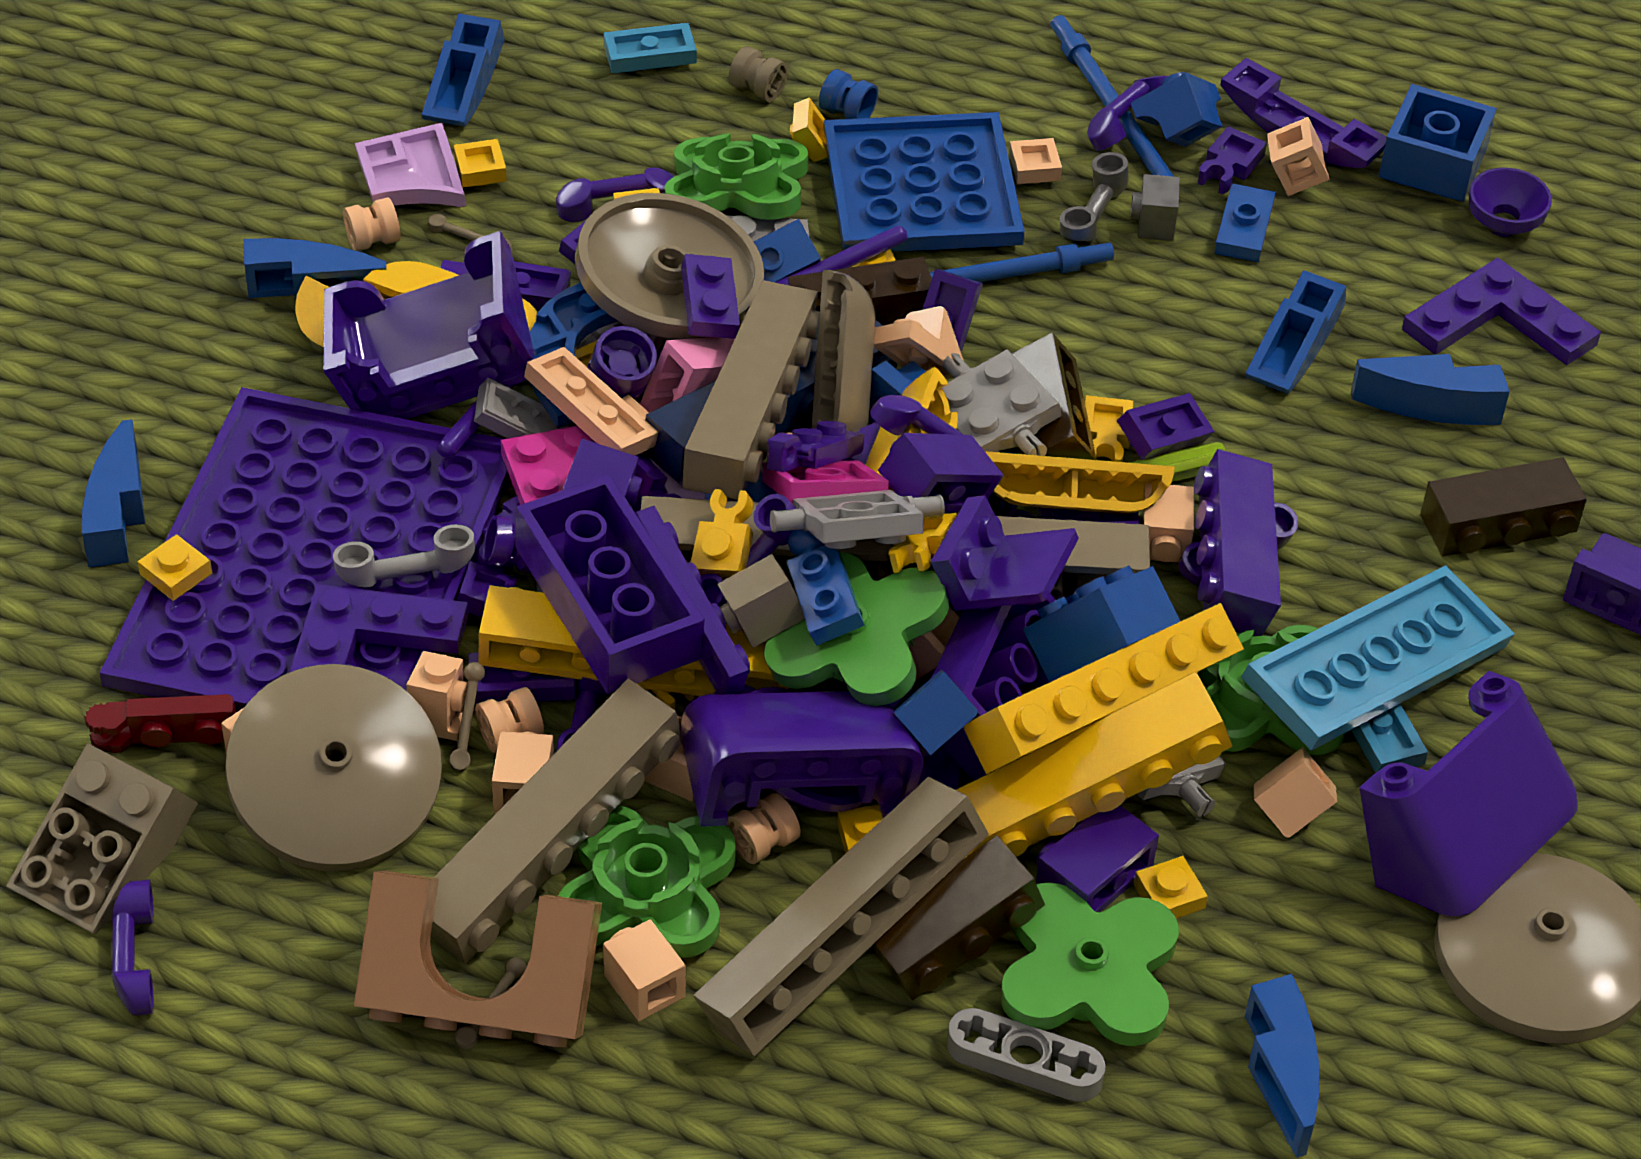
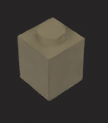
[717,554,805,648]

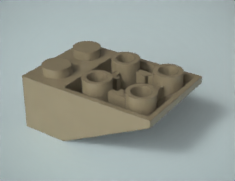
[6,743,198,935]

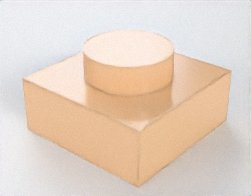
[1009,138,1062,184]

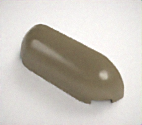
[811,270,875,432]

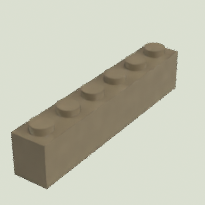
[682,280,820,500]
[431,678,682,964]
[693,777,989,1056]

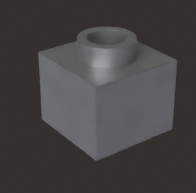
[1130,174,1180,241]

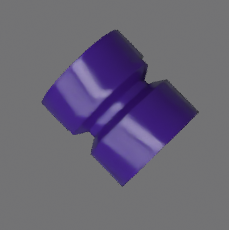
[587,326,657,402]

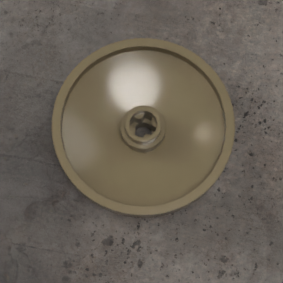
[575,193,764,339]
[225,664,442,872]
[1434,853,1641,1043]

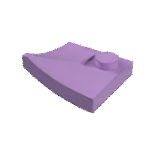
[355,123,466,207]

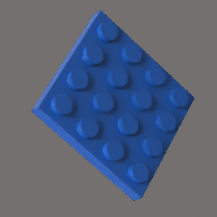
[823,112,1025,252]

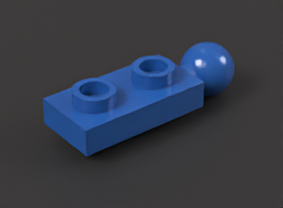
[787,529,865,646]

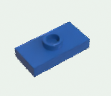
[1214,184,1276,262]
[753,219,821,282]

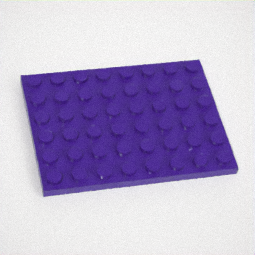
[100,387,510,712]

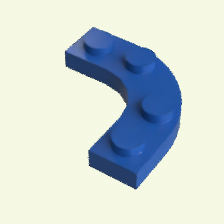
[530,283,618,428]

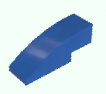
[422,13,505,127]
[243,238,387,304]
[1245,270,1346,394]
[1350,354,1510,425]
[82,419,145,567]
[1245,974,1319,1158]

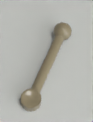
[428,214,513,252]
[450,662,485,770]
[455,957,527,1049]

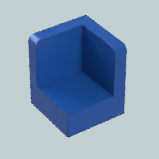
[894,670,978,755]

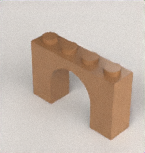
[354,871,602,1047]

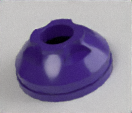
[1468,167,1552,237]

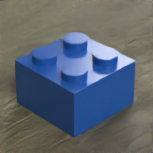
[1378,84,1497,202]
[1023,565,1180,683]

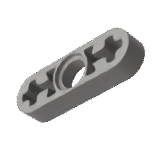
[947,1008,1105,1102]

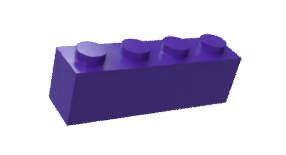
[1194,449,1281,637]

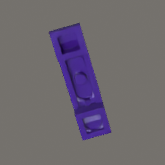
[1220,58,1387,168]

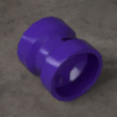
[483,515,532,574]

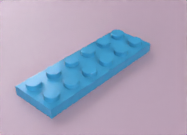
[1241,565,1515,751]

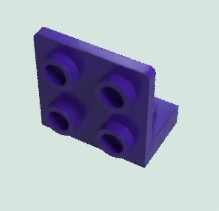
[931,495,1079,611]
[1563,533,1641,635]

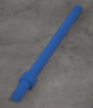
[1050,15,1174,177]
[930,242,1114,283]

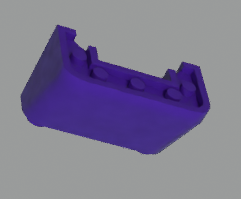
[323,231,535,419]
[1359,671,1578,916]
[680,691,923,827]

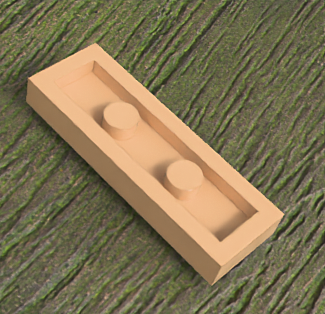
[524,347,659,456]

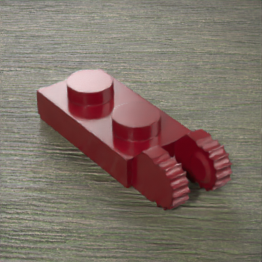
[84,694,237,753]

